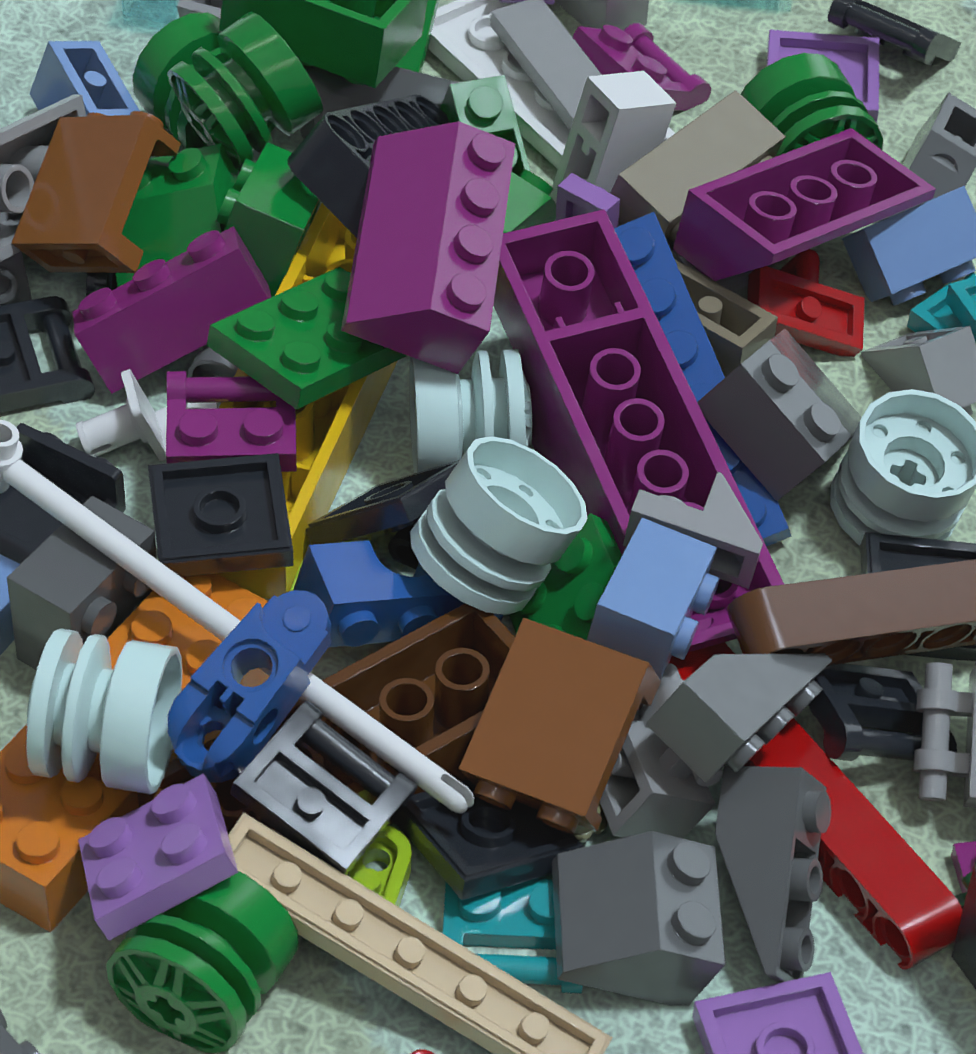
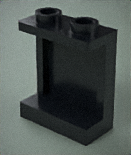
[0,423,126,564]

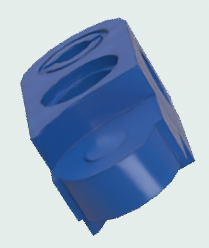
[168,590,332,782]

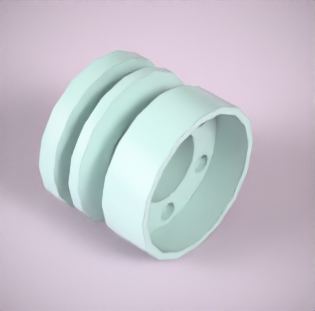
[409,349,532,473]
[830,389,976,545]
[410,436,587,615]
[26,629,183,794]

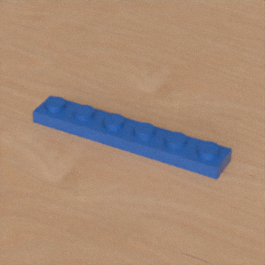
[614,212,792,547]

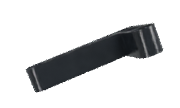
[287,94,450,238]

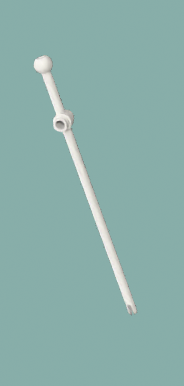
[0,419,474,813]

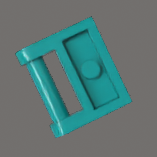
[443,879,583,994]

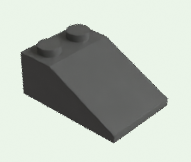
[697,328,862,501]

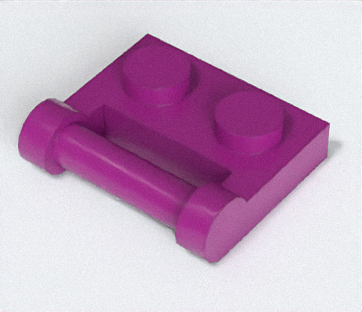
[573,23,711,111]
[166,371,297,472]

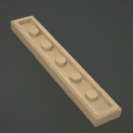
[228,813,613,1054]

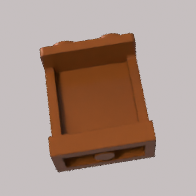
[11,111,181,273]
[459,618,661,834]

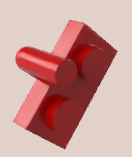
[747,249,865,357]

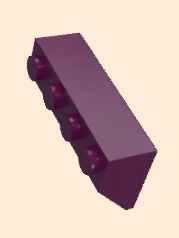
[341,121,515,374]
[673,128,936,281]

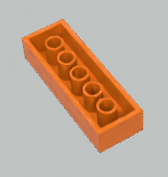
[0,574,269,933]

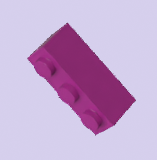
[73,226,271,394]

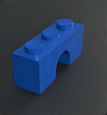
[293,540,504,647]

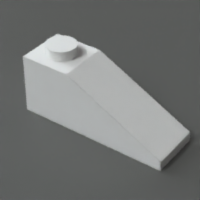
[549,71,676,221]

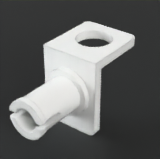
[76,369,219,461]

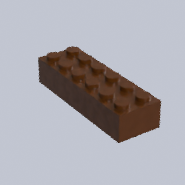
[138,603,515,842]

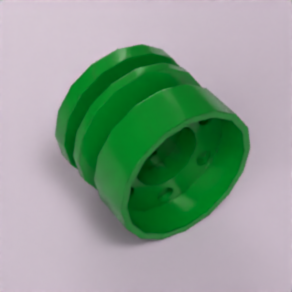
[167,11,324,172]
[132,12,275,149]
[741,53,884,157]
[106,871,299,1054]

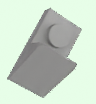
[623,472,763,589]

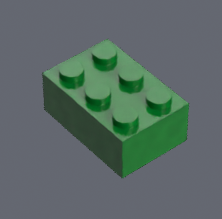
[219,0,428,88]

